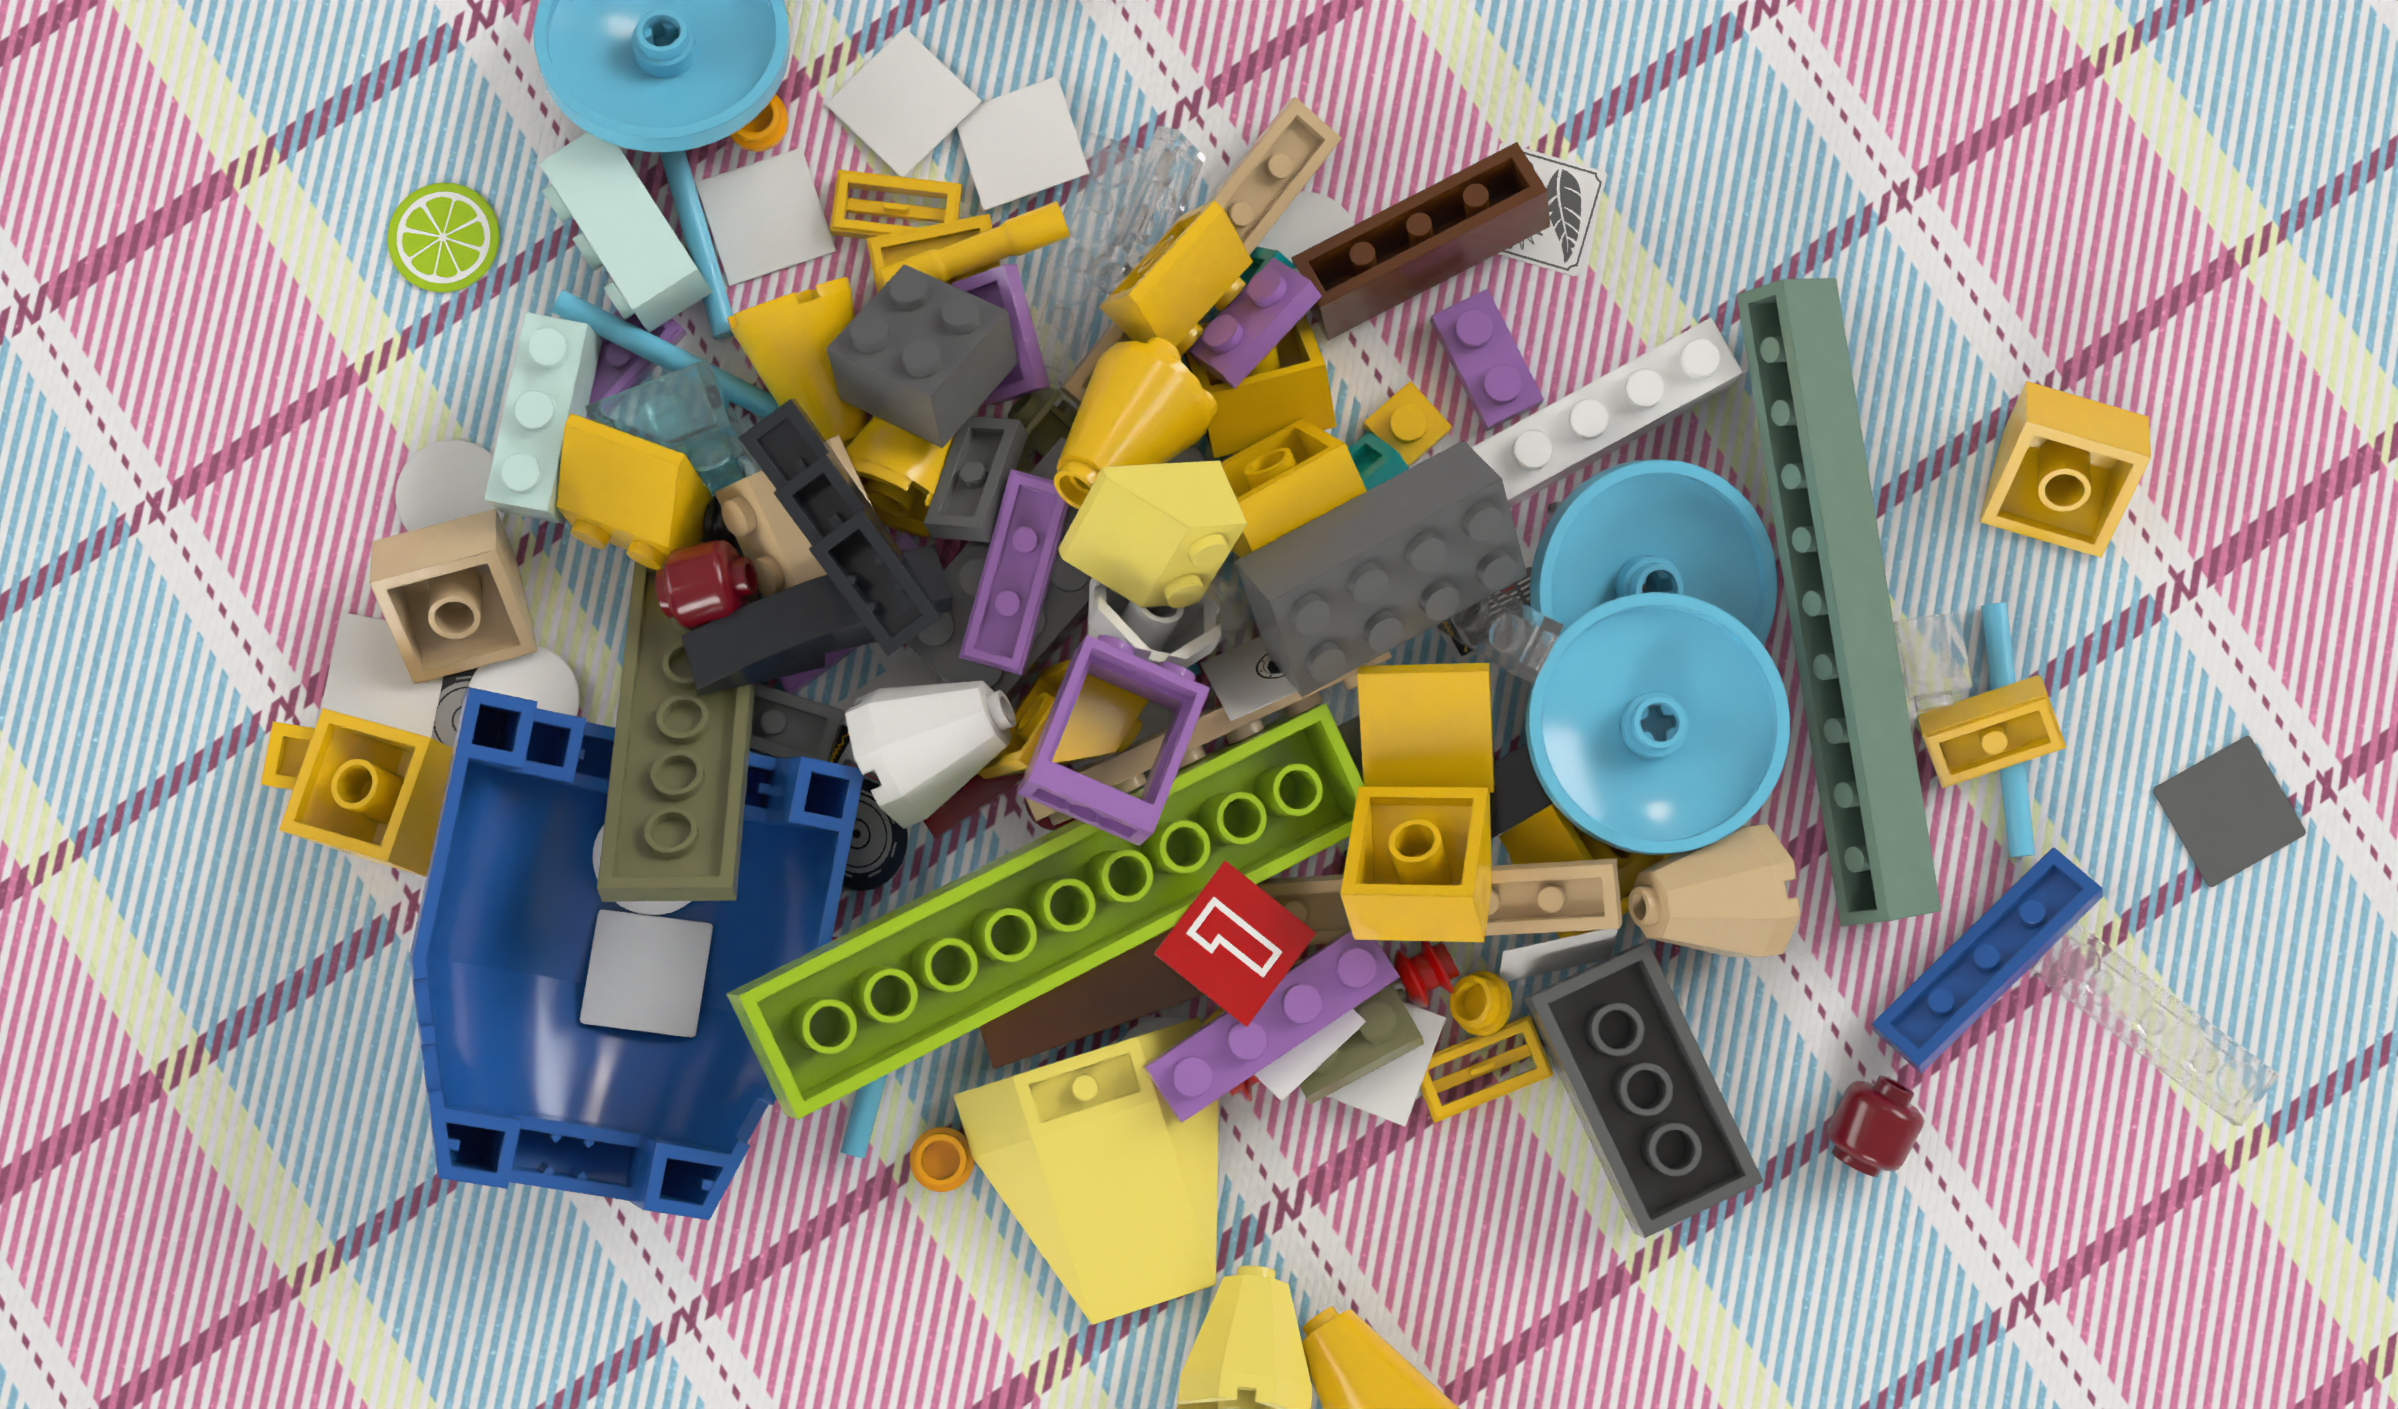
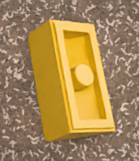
[1918,675,2067,788]

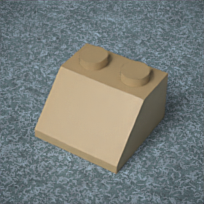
[714,435,873,598]
[369,509,537,684]

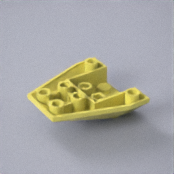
[953,1017,1219,1325]

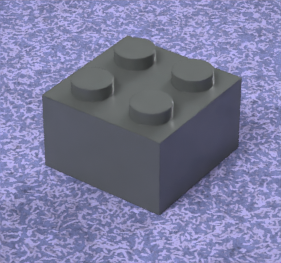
[826,264,1018,448]

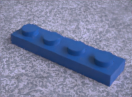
[1872,847,2103,1074]

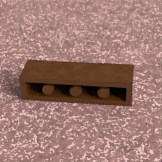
[1291,142,1550,341]
[979,927,1205,1069]

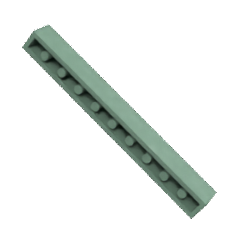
[1737,278,1941,926]

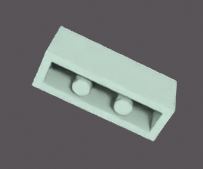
[539,132,713,332]
[484,312,602,524]

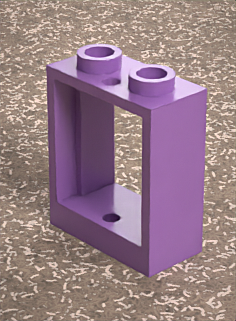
[1017,635,1210,846]

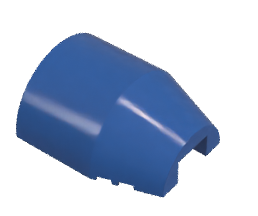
[409,687,864,1220]

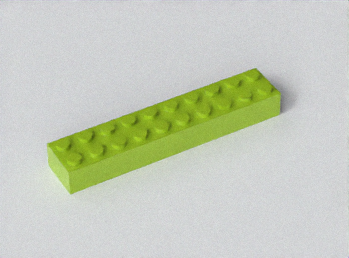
[726,703,1364,1120]

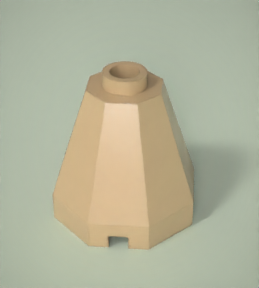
[1628,824,1801,957]

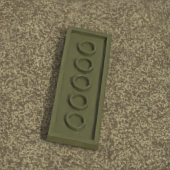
[597,554,763,902]

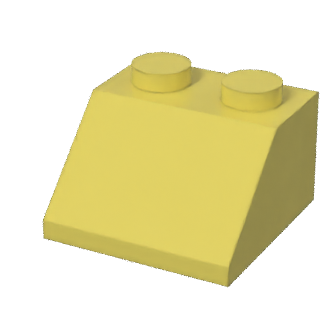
[1058,460,1247,608]

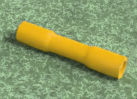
[879,201,1070,284]

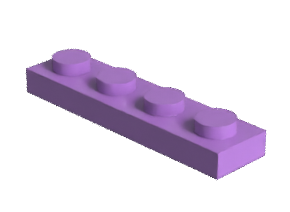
[1144,928,1400,1122]

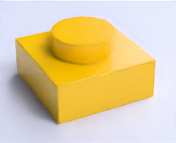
[1362,381,1452,468]
[261,721,315,790]

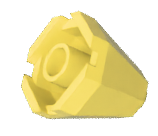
[1176,1265,1313,1409]

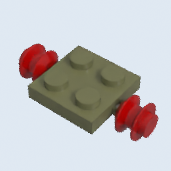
[1229,941,1459,1105]

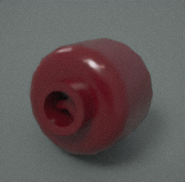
[655,540,758,630]
[1826,1075,1924,1177]

